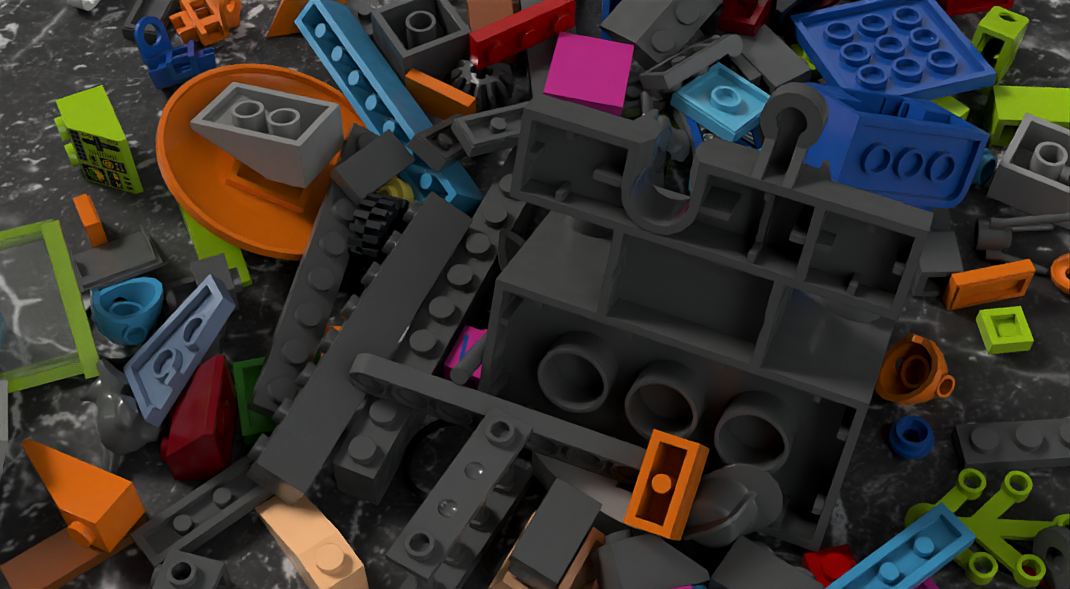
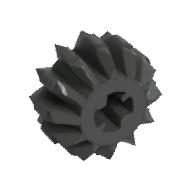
[450,57,514,113]

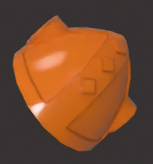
[875,332,955,406]

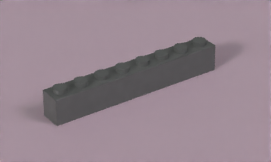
[245,191,473,505]

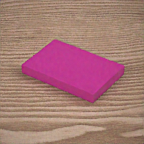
[543,31,634,117]

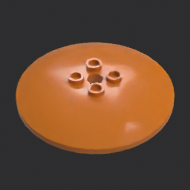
[156,63,397,261]

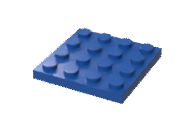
[788,0,997,100]

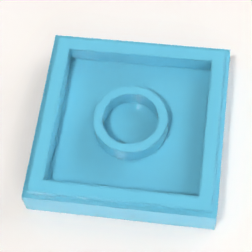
[670,62,770,143]

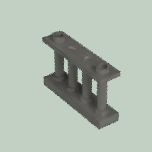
[385,406,533,589]

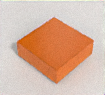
[73,194,109,248]

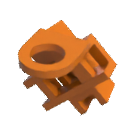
[169,0,242,47]

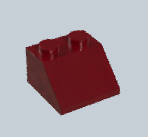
[161,355,239,480]

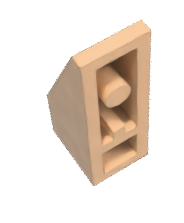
[255,495,369,589]

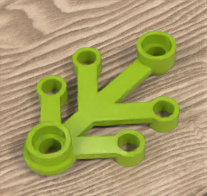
[904,468,1070,588]

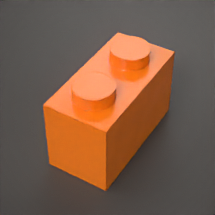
[623,429,710,541]

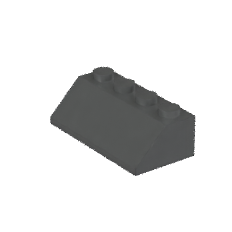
[599,0,723,71]

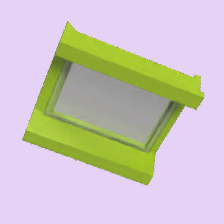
[0,219,100,393]

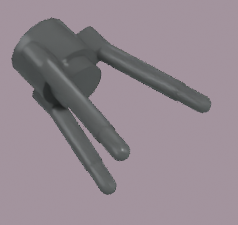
[973,213,1070,275]

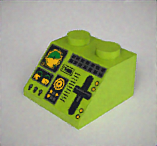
[54,85,143,194]

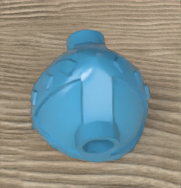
[90,277,163,346]

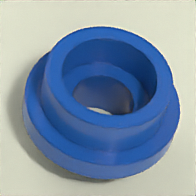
[888,415,934,459]

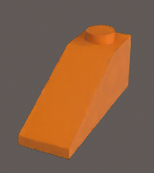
[21,438,146,553]

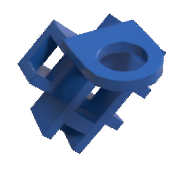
[134,16,217,90]

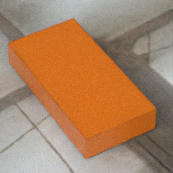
[405,68,476,120]
[942,259,1036,310]

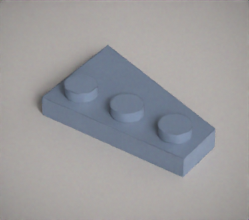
[123,274,236,428]

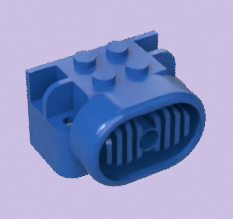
[803,82,990,212]

